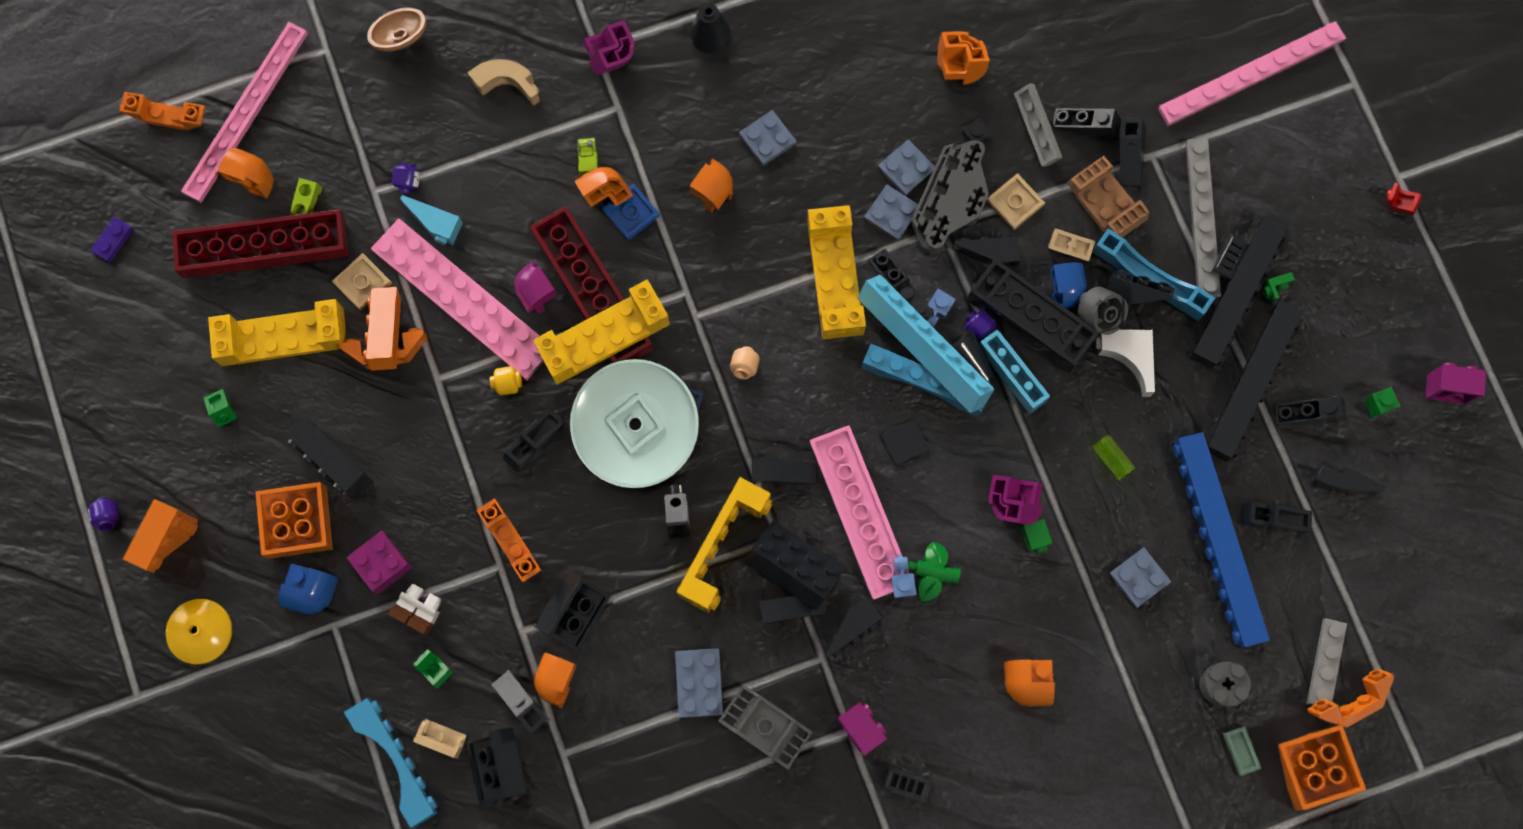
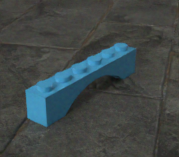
[1092,229,1215,321]
[861,344,983,417]
[344,698,438,828]

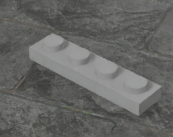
[1014,84,1062,167]
[1307,618,1347,705]

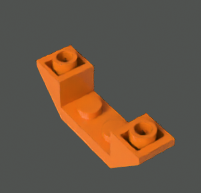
[119,92,206,130]
[339,328,427,369]
[476,498,541,582]
[1307,669,1394,728]

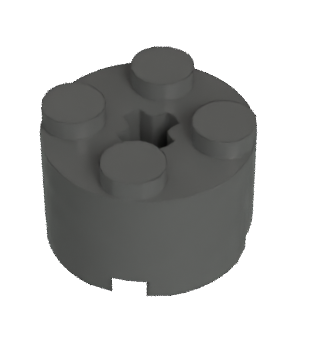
[1078,287,1128,335]
[1200,662,1251,708]

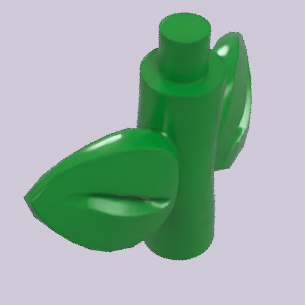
[908,542,961,602]

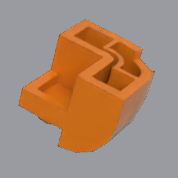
[938,32,989,85]
[217,148,274,199]
[690,159,733,213]
[575,167,634,207]
[534,653,577,708]
[1004,660,1055,707]

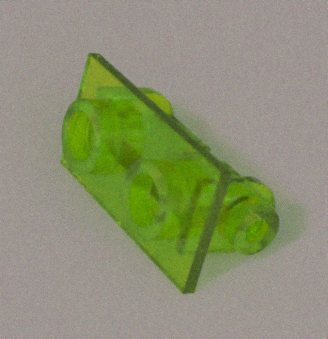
[1092,435,1135,481]

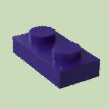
[90,217,133,263]

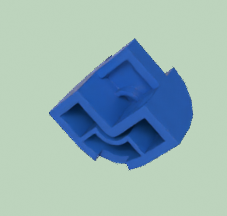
[1050,262,1087,313]
[278,564,339,615]

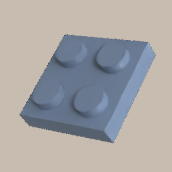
[739,110,796,166]
[878,139,935,196]
[864,185,918,241]
[1109,548,1171,608]

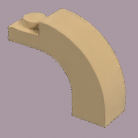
[468,59,540,106]

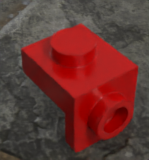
[1386,183,1422,216]

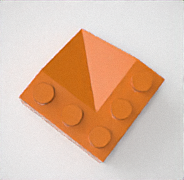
[256,482,333,559]
[123,499,198,573]
[1278,725,1366,810]

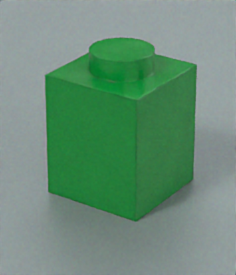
[1364,387,1400,419]
[1021,519,1053,554]

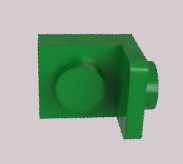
[1262,272,1295,304]
[204,389,237,427]

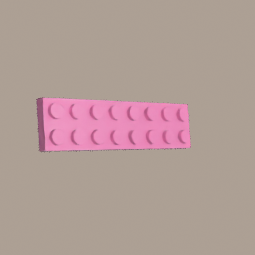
[809,425,909,600]

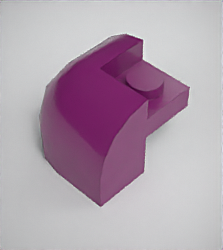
[583,20,635,75]
[514,261,557,314]
[989,475,1044,525]

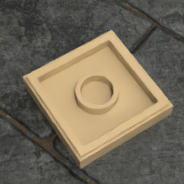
[986,173,1045,231]
[332,253,392,312]

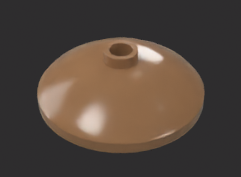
[367,8,427,52]

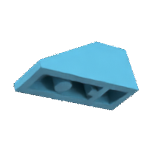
[400,195,463,245]

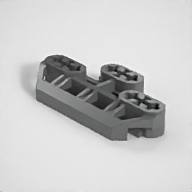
[911,140,988,255]

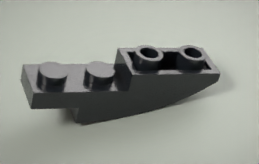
[868,249,934,321]

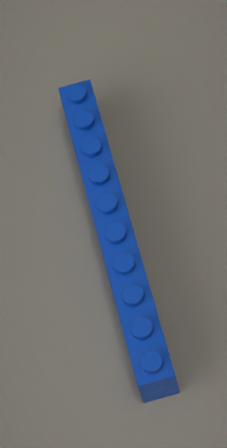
[1173,432,1270,649]

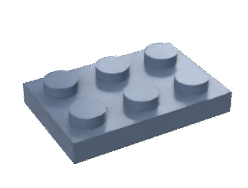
[675,648,723,718]

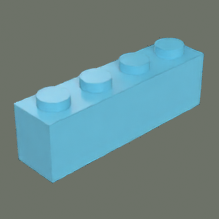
[980,329,1050,414]

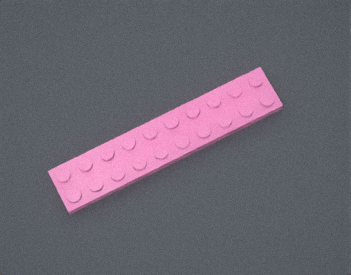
[371,219,544,381]

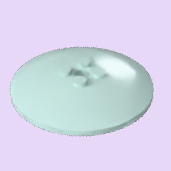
[570,359,699,488]

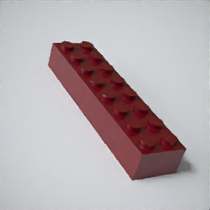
[530,206,653,363]
[172,209,349,278]

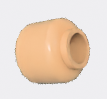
[730,346,760,379]

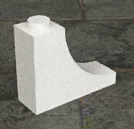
[1095,330,1155,397]

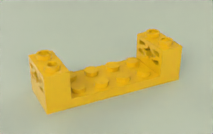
[807,205,866,340]
[533,279,670,385]
[208,299,347,366]
[677,477,772,613]

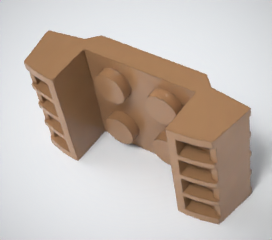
[1066,156,1149,238]

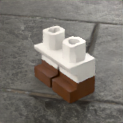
[388,584,441,636]

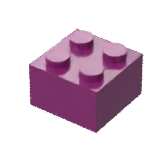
[1425,363,1486,405]
[346,531,412,594]
[837,702,887,756]

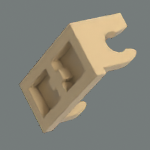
[1048,228,1095,261]
[413,719,467,758]

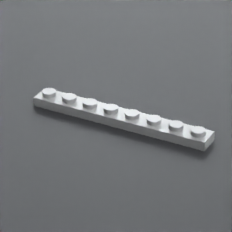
[1186,139,1221,299]

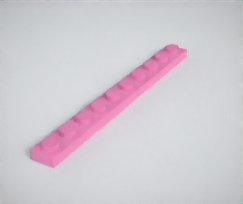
[1158,21,1346,126]
[181,22,308,203]

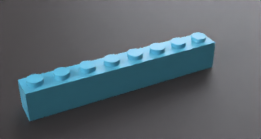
[858,275,994,413]

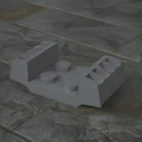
[719,684,813,770]

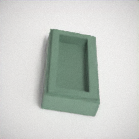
[1223,726,1262,776]

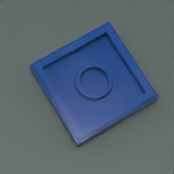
[602,184,660,241]

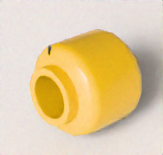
[490,366,522,395]

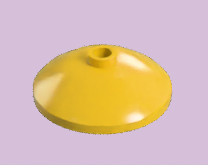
[166,599,232,665]

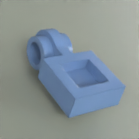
[927,289,956,327]
[891,555,916,598]

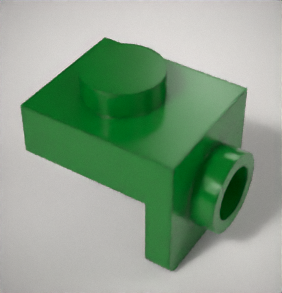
[413,650,453,689]

